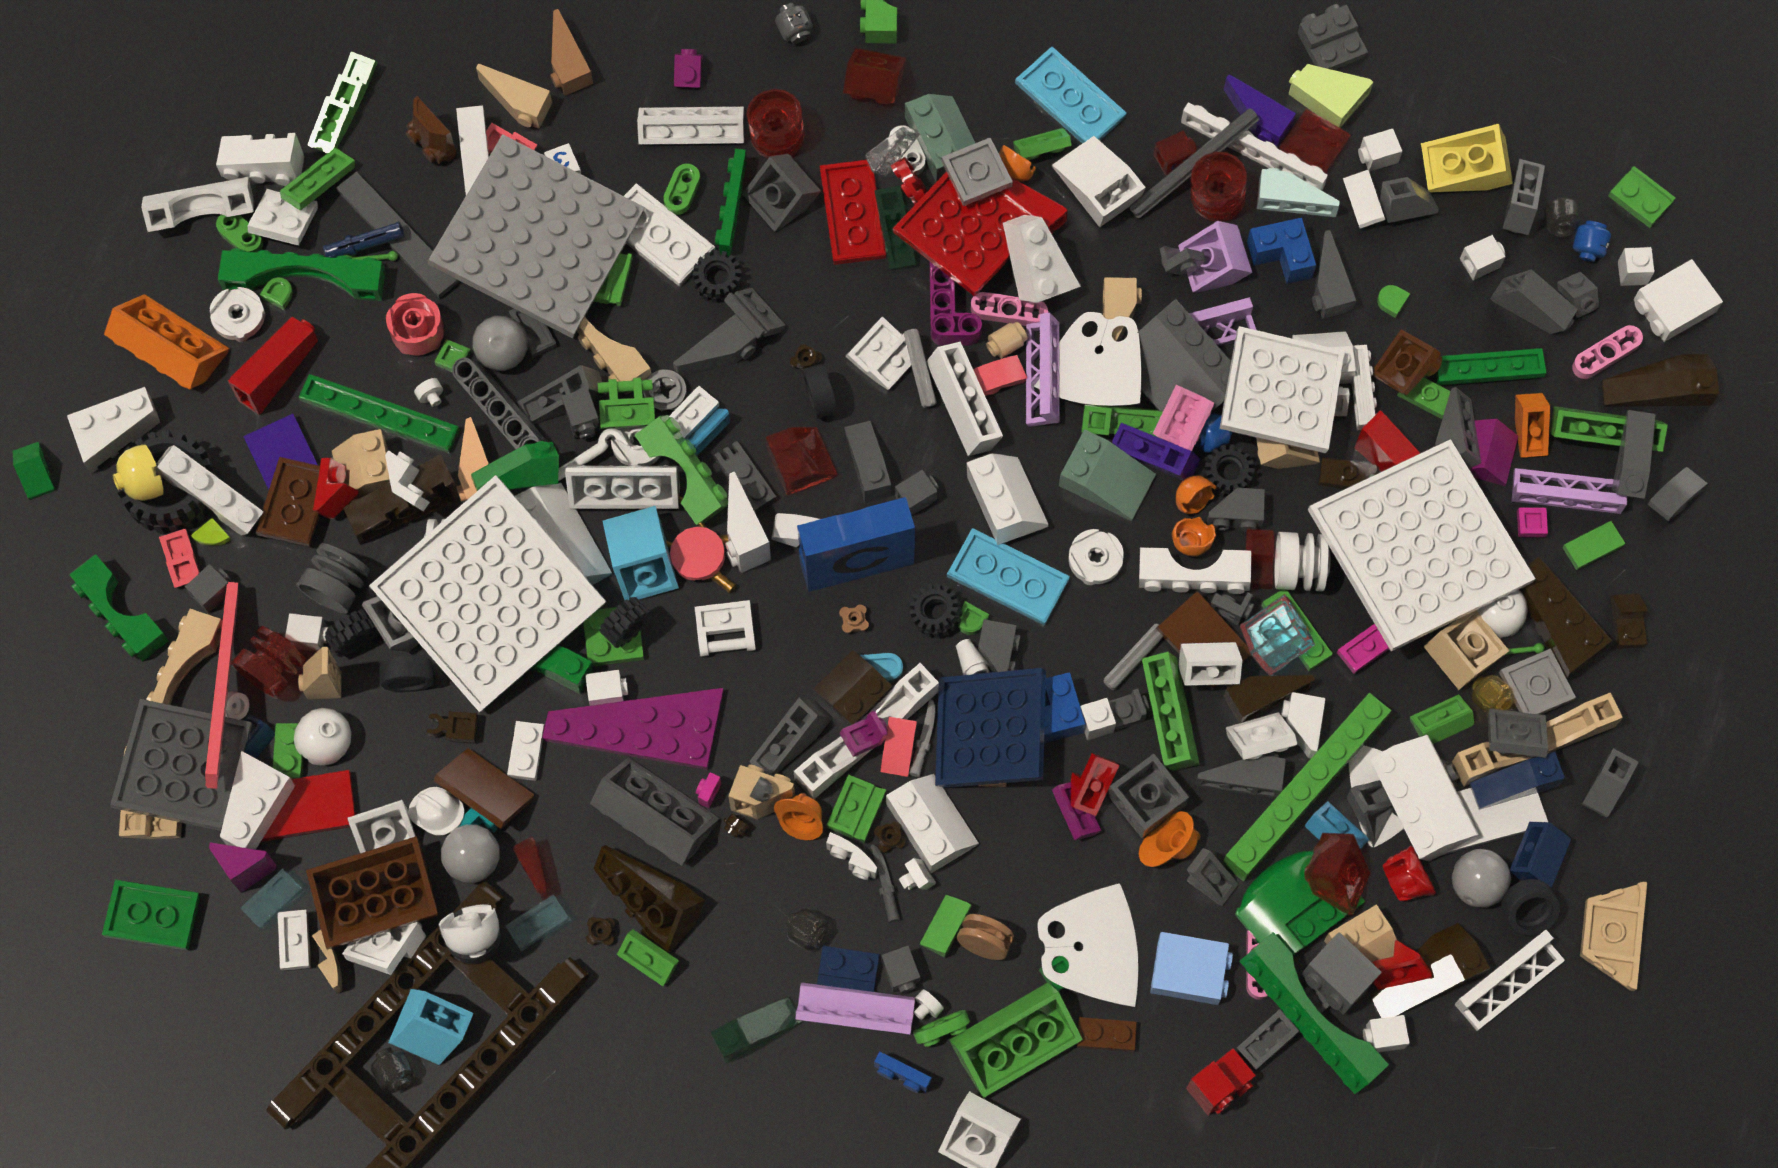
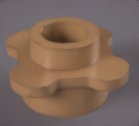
[839,604,869,633]

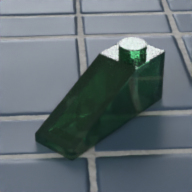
[874,184,916,269]
[711,997,802,1064]

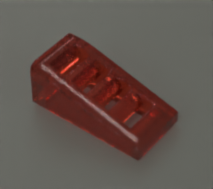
[514,836,549,900]

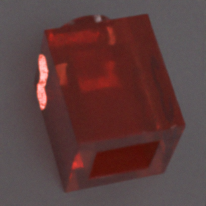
[1153,130,1197,176]

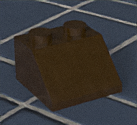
[813,650,892,726]

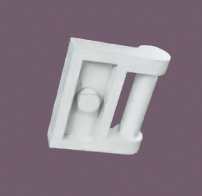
[695,600,755,657]

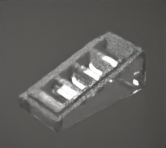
[865,126,920,175]

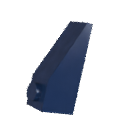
[1469,752,1565,810]

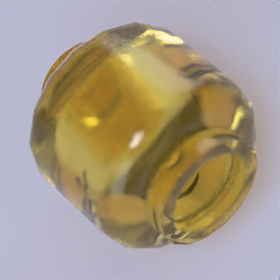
[1471,675,1514,715]

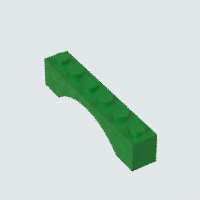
[218,248,385,301]
[1239,932,1389,1094]

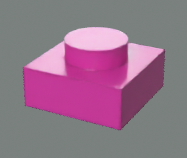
[1517,508,1548,537]
[696,772,721,808]

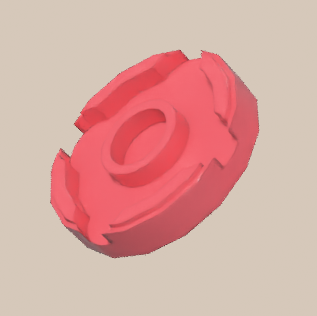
[670,527,725,581]

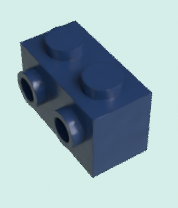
[1510,822,1571,888]

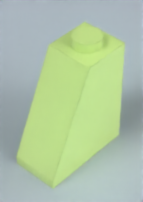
[1289,64,1373,130]

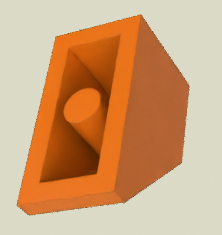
[1515,393,1550,457]

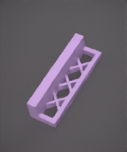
[1189,297,1256,347]
[1026,313,1059,427]
[1512,468,1627,514]
[795,983,915,1034]

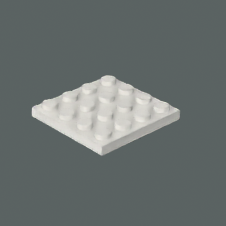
[1219,326,1345,453]

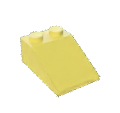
[1421,124,1513,192]

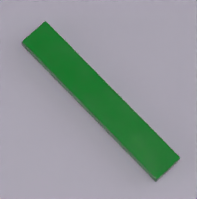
[299,374,460,453]

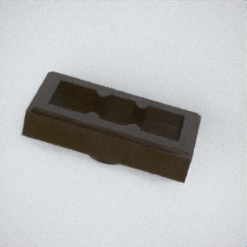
[1318,457,1377,489]

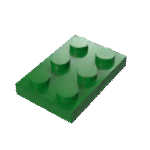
[102,880,201,951]

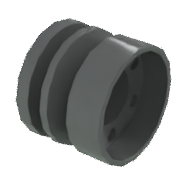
[296,543,371,614]

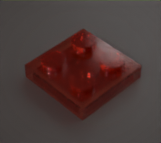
[1278,108,1351,174]

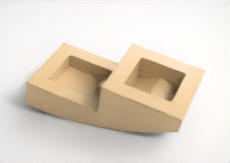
[119,810,182,839]
[312,930,342,994]

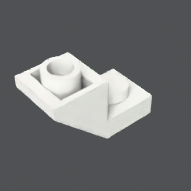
[385,451,429,512]

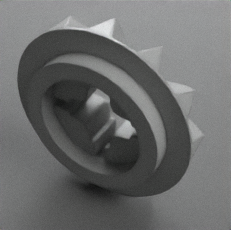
[643,370,686,412]

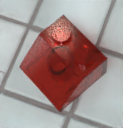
[843,48,906,104]
[766,427,837,495]
[1304,833,1370,915]

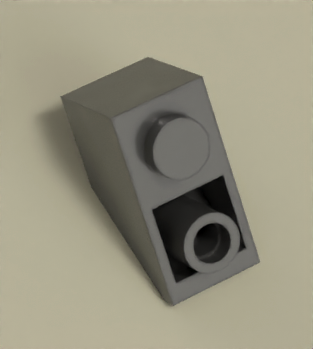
[1379,177,1439,223]
[562,387,600,440]
[1206,488,1265,532]
[978,619,1020,673]
[1582,748,1638,818]

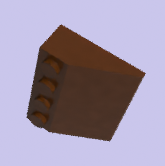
[306,836,438,950]

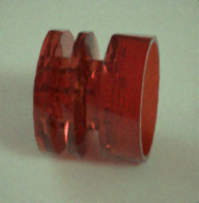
[746,89,805,159]
[1191,152,1247,222]
[231,626,307,699]

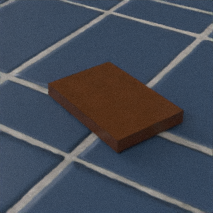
[256,457,320,547]
[1156,591,1253,690]
[434,748,534,828]

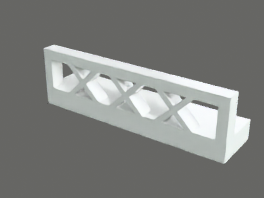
[637,107,744,144]
[1455,930,1565,1031]

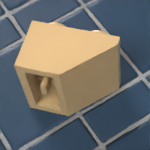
[728,765,795,820]

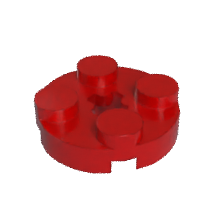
[890,157,927,205]

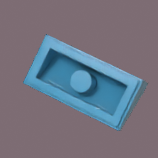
[688,409,730,456]
[1305,801,1370,863]

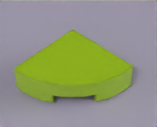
[191,518,231,546]

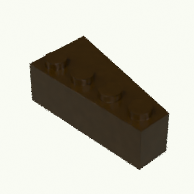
[343,454,461,545]
[1519,557,1612,679]

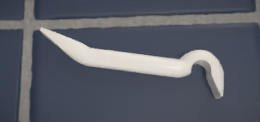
[558,428,630,481]

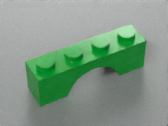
[69,554,169,662]

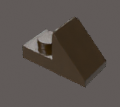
[1610,593,1648,649]

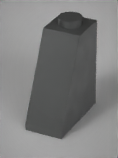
[1490,269,1578,334]

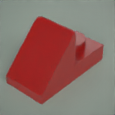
[313,458,359,519]
[1071,753,1119,816]
[1372,940,1432,990]

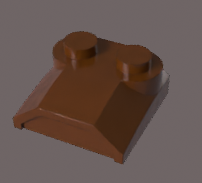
[405,96,457,164]
[1373,329,1442,396]

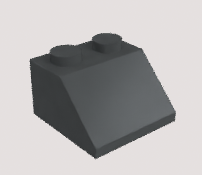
[742,154,821,232]
[1301,932,1382,1015]

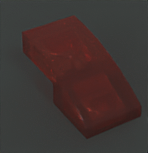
[1245,529,1274,589]

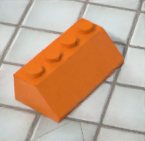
[104,294,230,390]

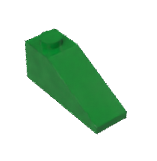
[471,441,559,491]
[531,645,594,694]

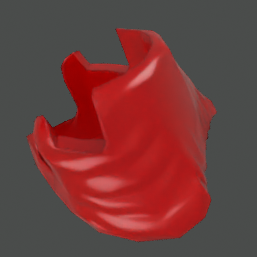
[1383,845,1436,901]

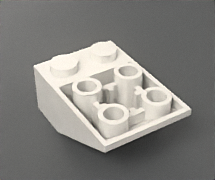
[1052,136,1146,227]

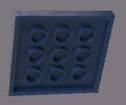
[935,668,1046,788]

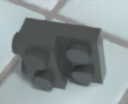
[1298,4,1368,70]

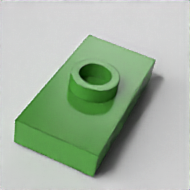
[1397,377,1450,419]

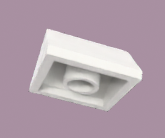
[348,800,416,853]

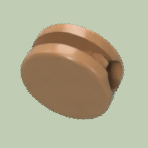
[957,914,1014,960]

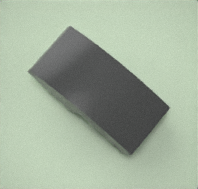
[1648,467,1708,521]

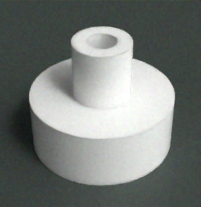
[414,378,443,407]
[225,691,249,720]
[914,989,944,1020]

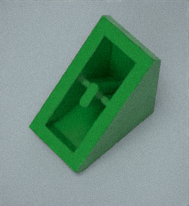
[13,442,55,500]

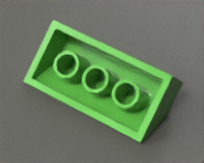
[949,983,1083,1098]

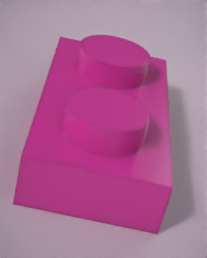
[1337,624,1389,674]

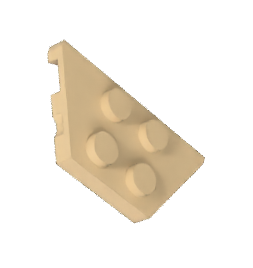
[1580,882,1647,991]

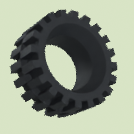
[115,430,217,534]

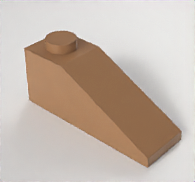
[550,9,593,96]

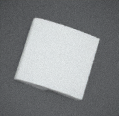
[845,317,911,390]

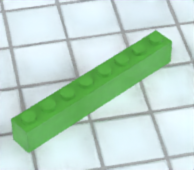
[1222,693,1391,882]

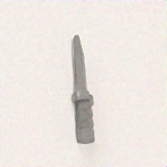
[909,700,935,777]

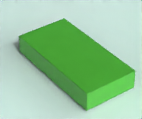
[1562,521,1625,570]

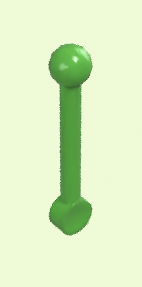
[346,251,398,261]
[1505,643,1545,655]

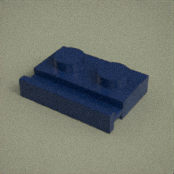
[817,946,879,992]

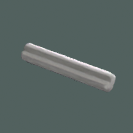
[904,329,936,408]
[1103,624,1163,690]

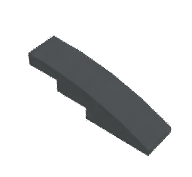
[1237,985,1330,1070]

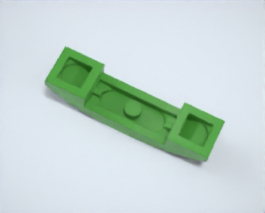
[1081,405,1164,440]

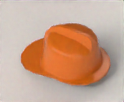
[774,793,823,840]
[1139,811,1201,867]

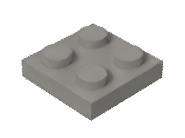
[942,138,1013,206]
[1499,649,1576,715]

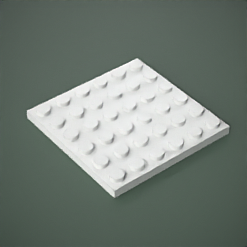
[1308,439,1535,651]
[369,475,607,712]

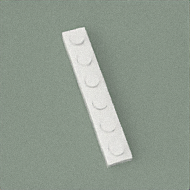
[1181,102,1328,191]

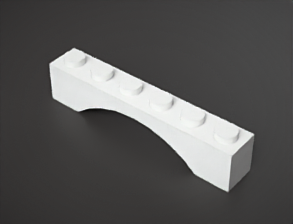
[794,663,939,799]

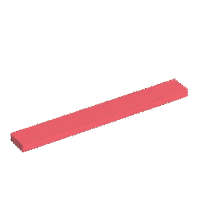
[205,582,238,789]

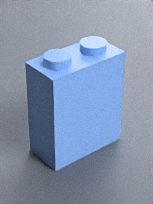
[1150,932,1233,1005]

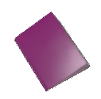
[1469,419,1518,486]
[209,842,276,893]

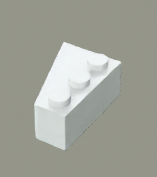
[216,133,305,186]
[1003,215,1080,303]
[67,387,160,474]
[220,751,295,850]

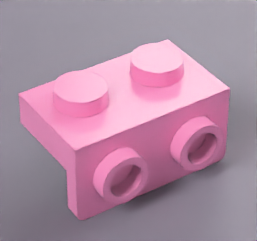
[1153,385,1214,451]

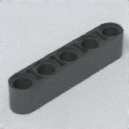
[452,357,548,449]

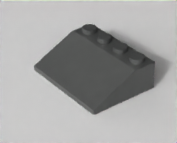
[1136,299,1231,412]

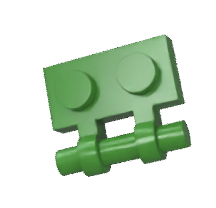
[598,377,655,429]

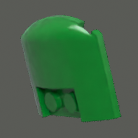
[1235,849,1365,957]

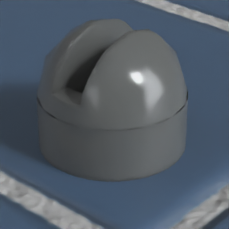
[750,776,774,802]

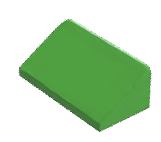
[1410,694,1474,744]
[920,895,971,958]

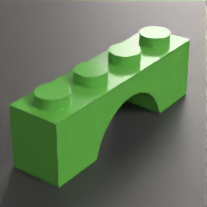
[860,0,897,43]
[634,415,728,525]

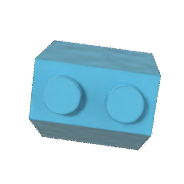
[603,506,679,600]

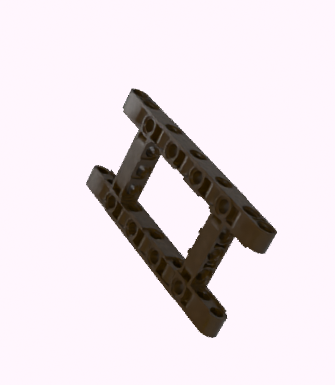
[266,881,590,1168]

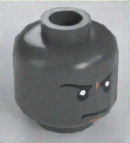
[775,3,813,44]

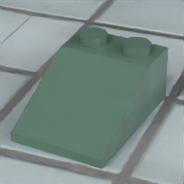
[1059,429,1156,521]

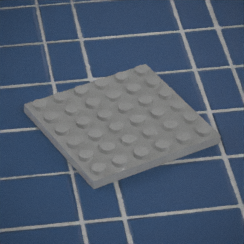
[428,134,645,338]

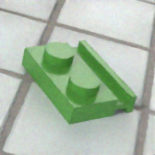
[1609,166,1675,228]
[594,253,633,306]
[827,775,886,843]

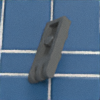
[714,441,776,513]

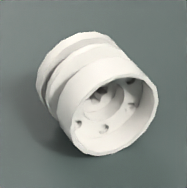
[1274,532,1331,591]

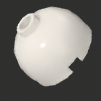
[1477,589,1528,639]
[294,708,351,766]
[439,905,499,958]

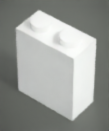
[1634,259,1723,342]

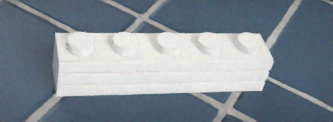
[1352,345,1377,431]

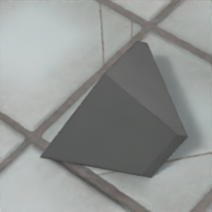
[1347,780,1394,848]

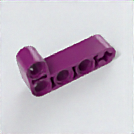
[929,261,982,346]

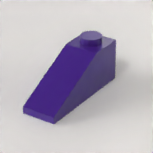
[1224,74,1296,148]
[1112,423,1201,481]

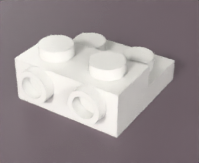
[342,922,426,975]

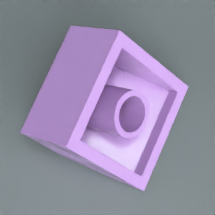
[1178,221,1252,293]

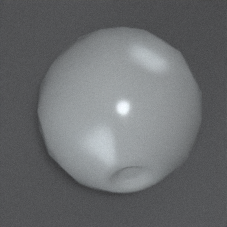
[472,316,528,371]
[441,824,500,883]
[1451,849,1511,908]

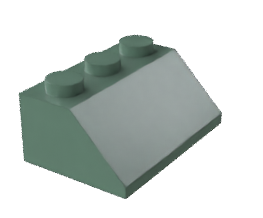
[905,94,975,182]

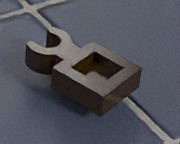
[427,711,478,743]

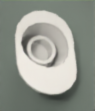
[408,787,465,835]

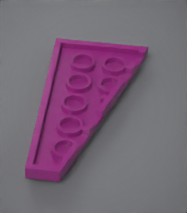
[542,688,724,770]

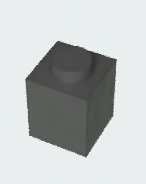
[895,470,939,516]
[185,564,231,613]
[881,946,920,994]

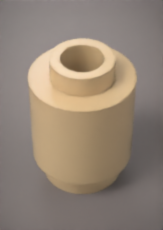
[986,322,1028,359]

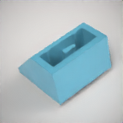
[388,989,473,1065]

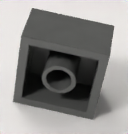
[1107,754,1189,838]

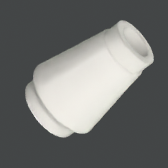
[956,639,989,675]

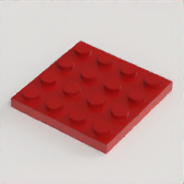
[893,172,1044,297]

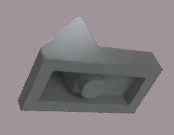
[1187,848,1238,906]

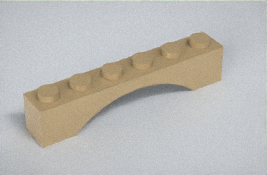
[577,317,651,396]
[124,609,223,754]
[1452,693,1623,787]

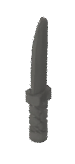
[871,845,900,923]

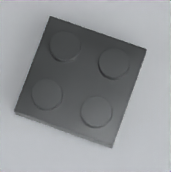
[1487,708,1548,758]

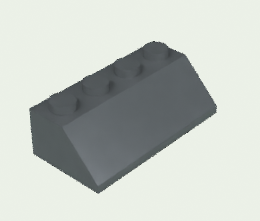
[590,757,720,866]

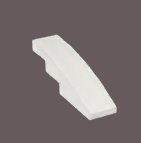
[456,105,489,195]

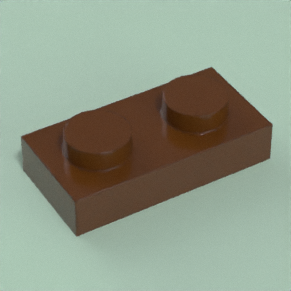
[1077,1017,1136,1052]

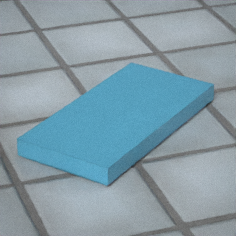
[1015,47,1127,144]
[947,528,1070,626]

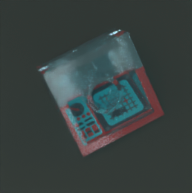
[1240,594,1315,676]

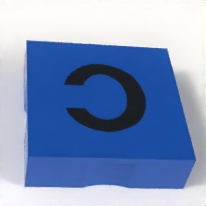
[797,497,915,592]

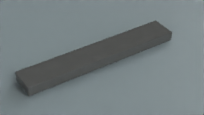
[336,172,460,299]

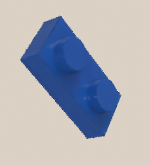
[874,1051,931,1093]

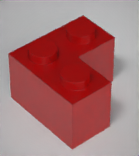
[1186,1048,1256,1116]

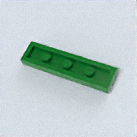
[715,149,747,256]
[1436,348,1546,385]

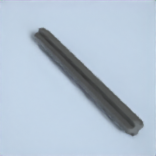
[1130,108,1259,218]

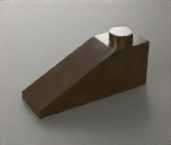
[1223,675,1315,723]

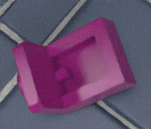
[674,49,703,88]
[840,711,887,757]

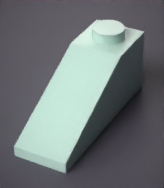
[1257,168,1339,217]

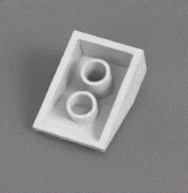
[725,471,771,573]

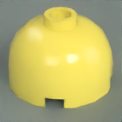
[113,444,163,501]

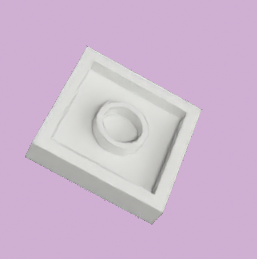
[248,189,318,246]
[1226,712,1297,760]

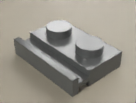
[724,288,786,338]

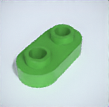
[664,164,700,215]
[216,214,263,253]
[913,1010,970,1047]

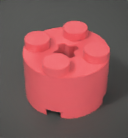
[386,293,444,356]

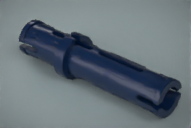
[323,221,405,258]

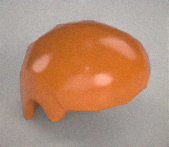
[999,145,1036,182]
[1176,475,1217,515]
[1171,517,1216,557]

